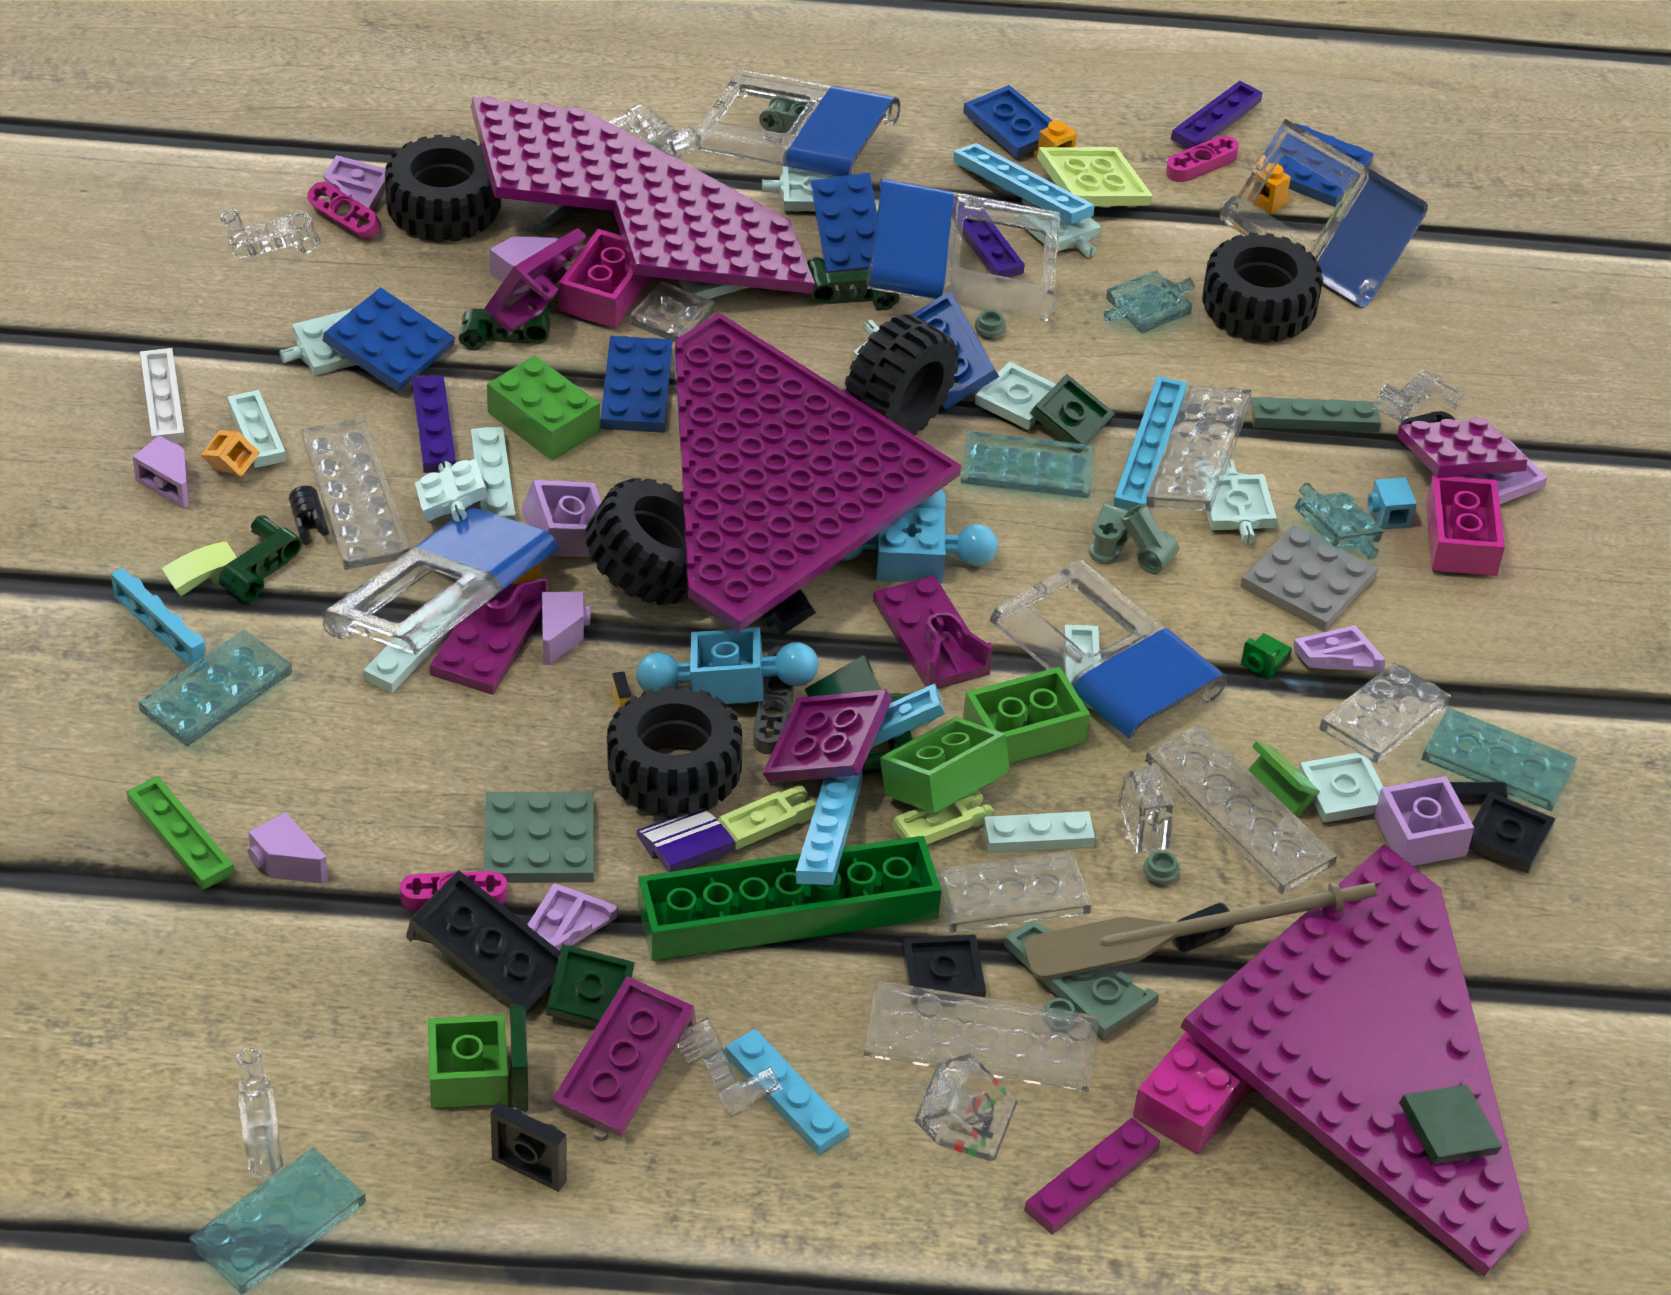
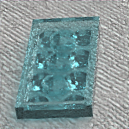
[961,431,1095,498]
[139,630,292,747]
[1421,707,1577,812]
[189,1147,366,1295]

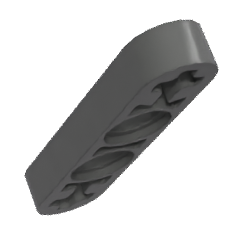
[753,646,795,754]

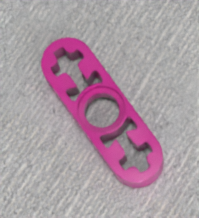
[1166,136,1239,182]
[307,182,381,240]
[400,871,507,911]

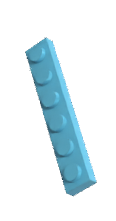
[954,143,1094,224]
[1113,376,1188,511]
[796,770,863,885]

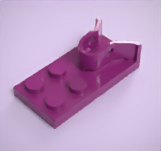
[484,228,587,332]
[430,571,549,695]
[873,575,993,689]
[552,976,697,1137]

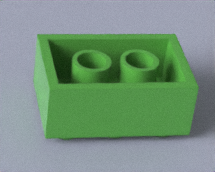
[487,356,600,460]
[963,667,1090,764]
[880,717,1010,814]

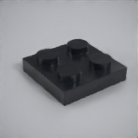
[1469,791,1556,873]
[902,934,986,1005]
[490,1102,567,1192]

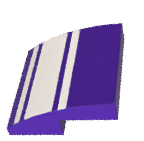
[636,808,735,872]

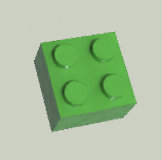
[428,1014,509,1108]

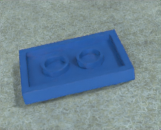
[963,85,1052,158]

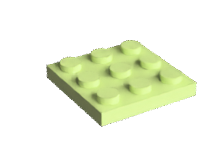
[1036,147,1153,208]

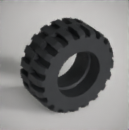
[385,134,501,242]
[1202,232,1323,342]
[844,314,959,436]
[585,478,688,605]
[607,686,742,817]

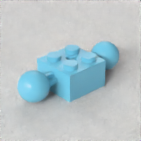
[841,508,998,584]
[636,627,819,704]

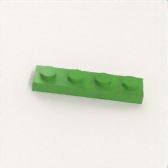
[126,776,235,890]

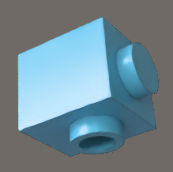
[1367,477,1417,530]

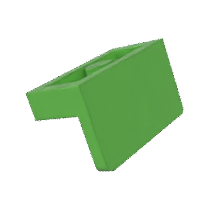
[1247,741,1320,818]

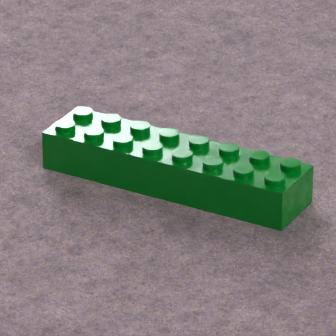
[638,836,942,961]

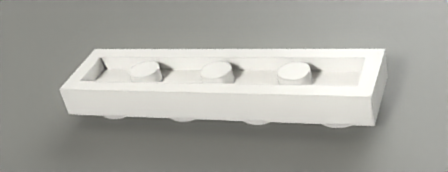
[140,348,185,443]

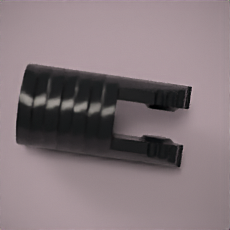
[288,485,329,545]

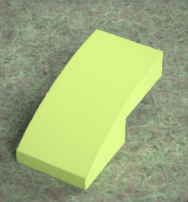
[162,541,237,597]

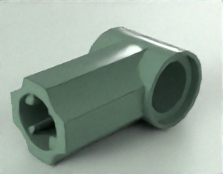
[1120,504,1179,574]

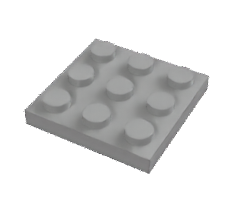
[1240,525,1378,632]

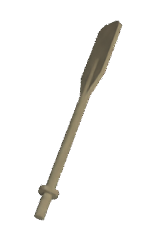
[1025,882,1377,980]

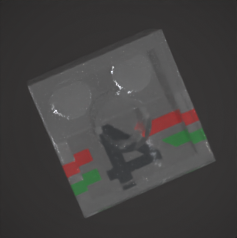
[914,1053,1018,1161]

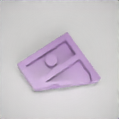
[324,155,386,211]
[1294,625,1385,671]
[528,883,618,951]

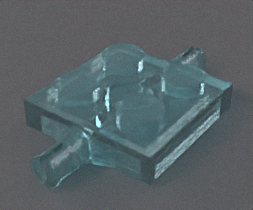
[1104,270,1195,333]
[1294,482,1384,560]

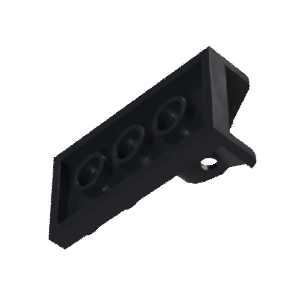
[406,870,560,1015]

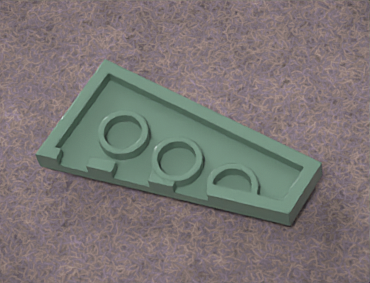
[1004,920,1159,1039]

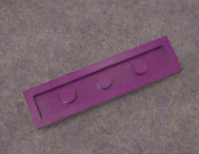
[1024,1118,1160,1235]

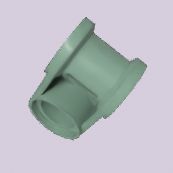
[759,95,816,138]
[1089,504,1131,563]

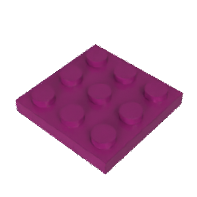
[1397,417,1528,477]
[763,689,892,783]

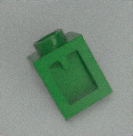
[1241,633,1292,680]

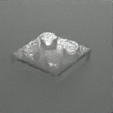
[629,281,715,342]

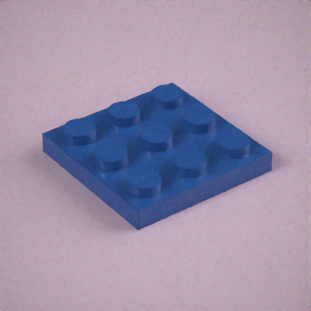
[1257,123,1374,207]
[322,287,456,392]

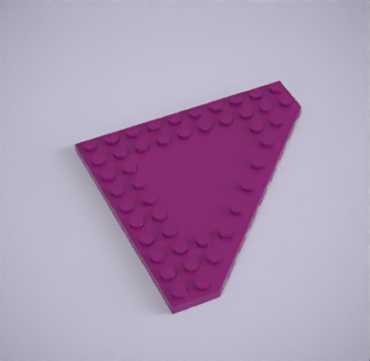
[675,313,962,632]
[1180,844,1529,1276]

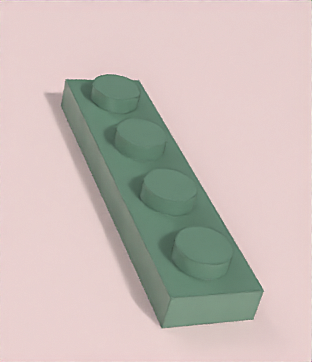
[1251,397,1381,432]

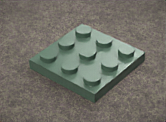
[484,791,594,883]

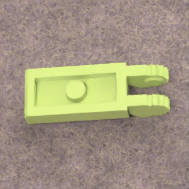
[718,785,817,850]
[893,790,995,844]

